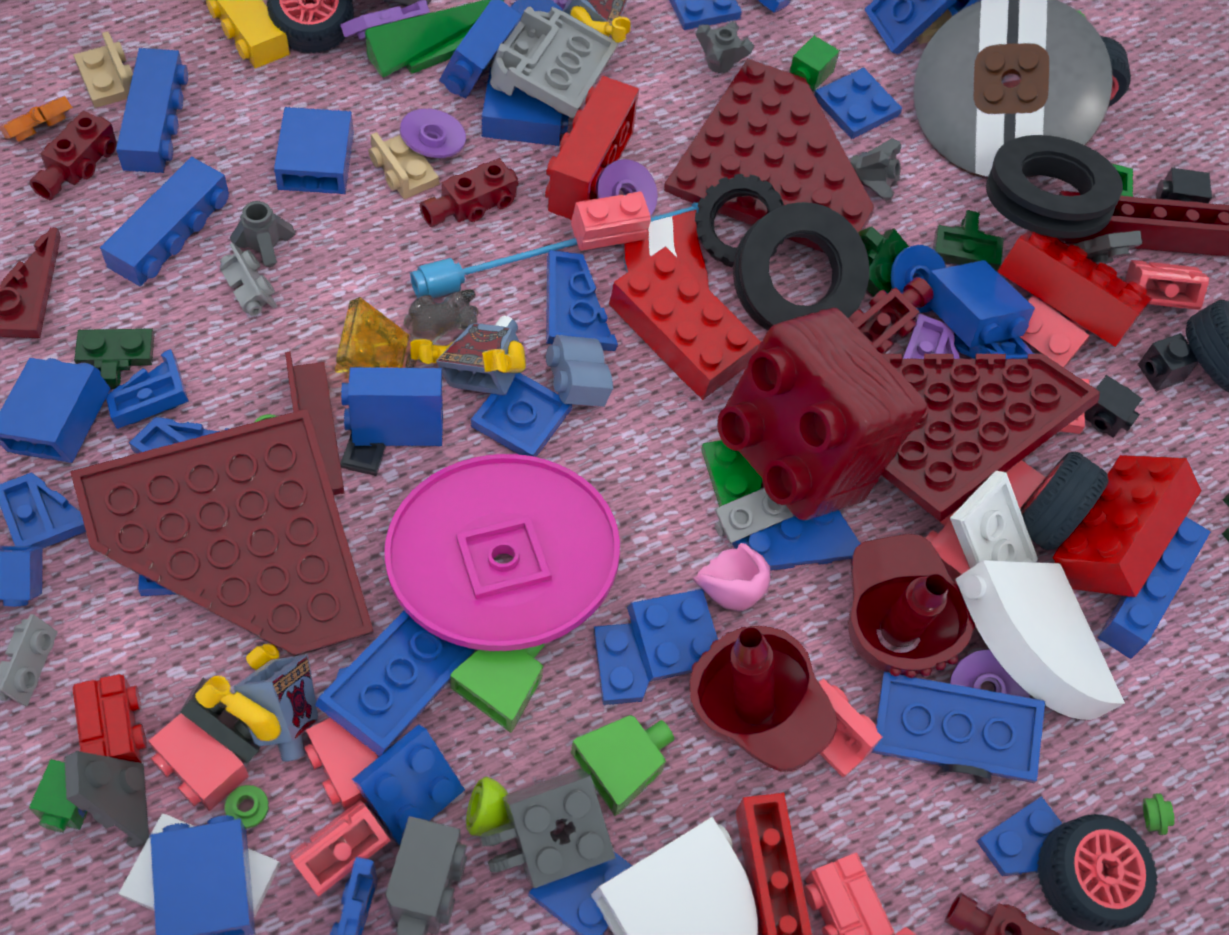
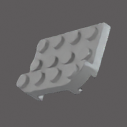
[490,6,619,119]

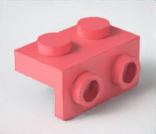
[1019,295,1090,368]
[819,678,882,777]

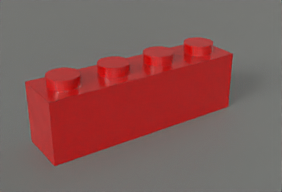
[735,793,812,935]

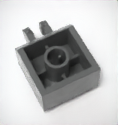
[480,769,616,888]
[385,816,467,935]

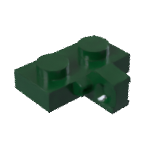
[933,210,1004,271]
[858,226,910,297]
[74,328,155,390]

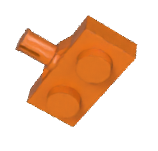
[0,96,72,142]

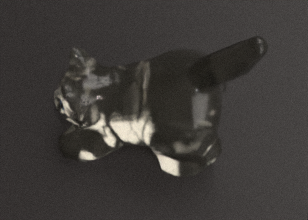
[403,289,479,368]

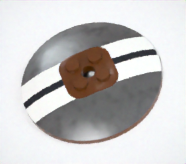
[914,0,1112,179]

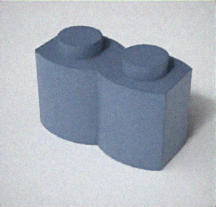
[546,335,613,407]

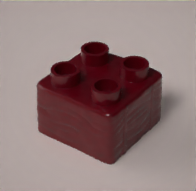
[717,307,927,520]

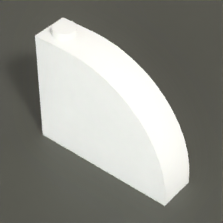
[956,560,1125,720]
[591,817,758,935]

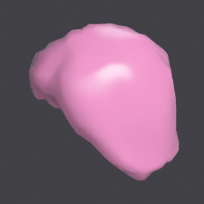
[693,543,770,612]

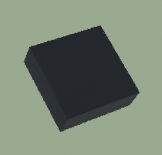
[340,434,387,476]

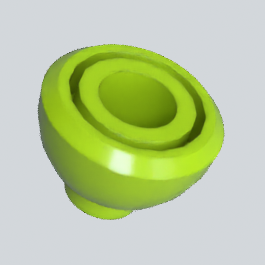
[466,776,510,836]

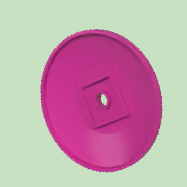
[385,454,620,651]

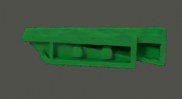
[365,0,504,78]

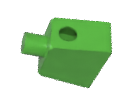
[450,644,545,733]
[571,715,674,816]

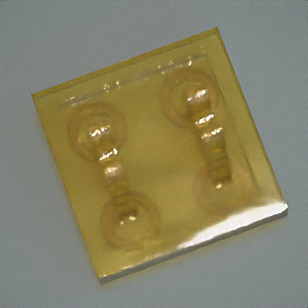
[334,297,409,379]

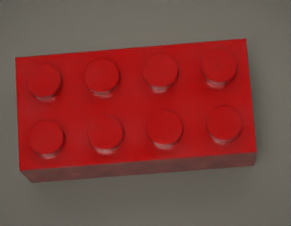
[545,75,639,220]
[997,231,1152,347]
[609,246,761,400]
[1052,455,1202,597]

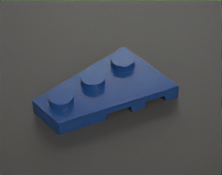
[546,250,618,351]
[732,510,861,571]

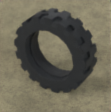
[695,174,784,267]

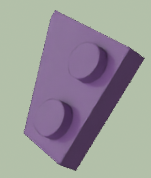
[340,0,430,40]

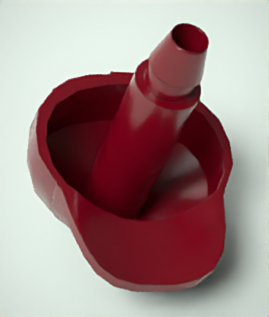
[847,533,975,678]
[689,626,837,772]

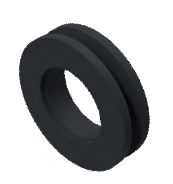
[986,135,1123,238]
[733,202,869,331]

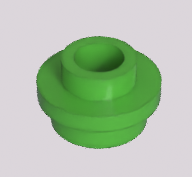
[225,785,269,829]
[1143,793,1175,835]

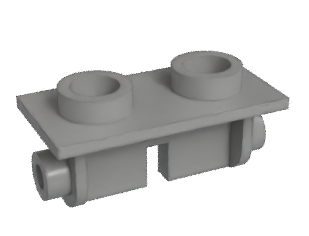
[220,242,277,316]
[714,488,794,544]
[0,614,58,706]

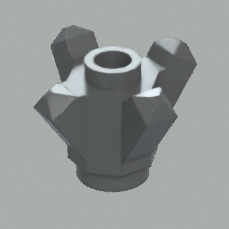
[695,21,755,73]
[850,138,901,202]
[230,201,296,267]

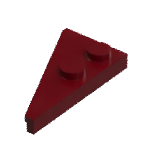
[0,227,61,338]

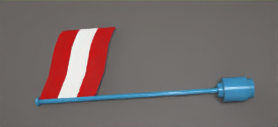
[410,202,709,300]

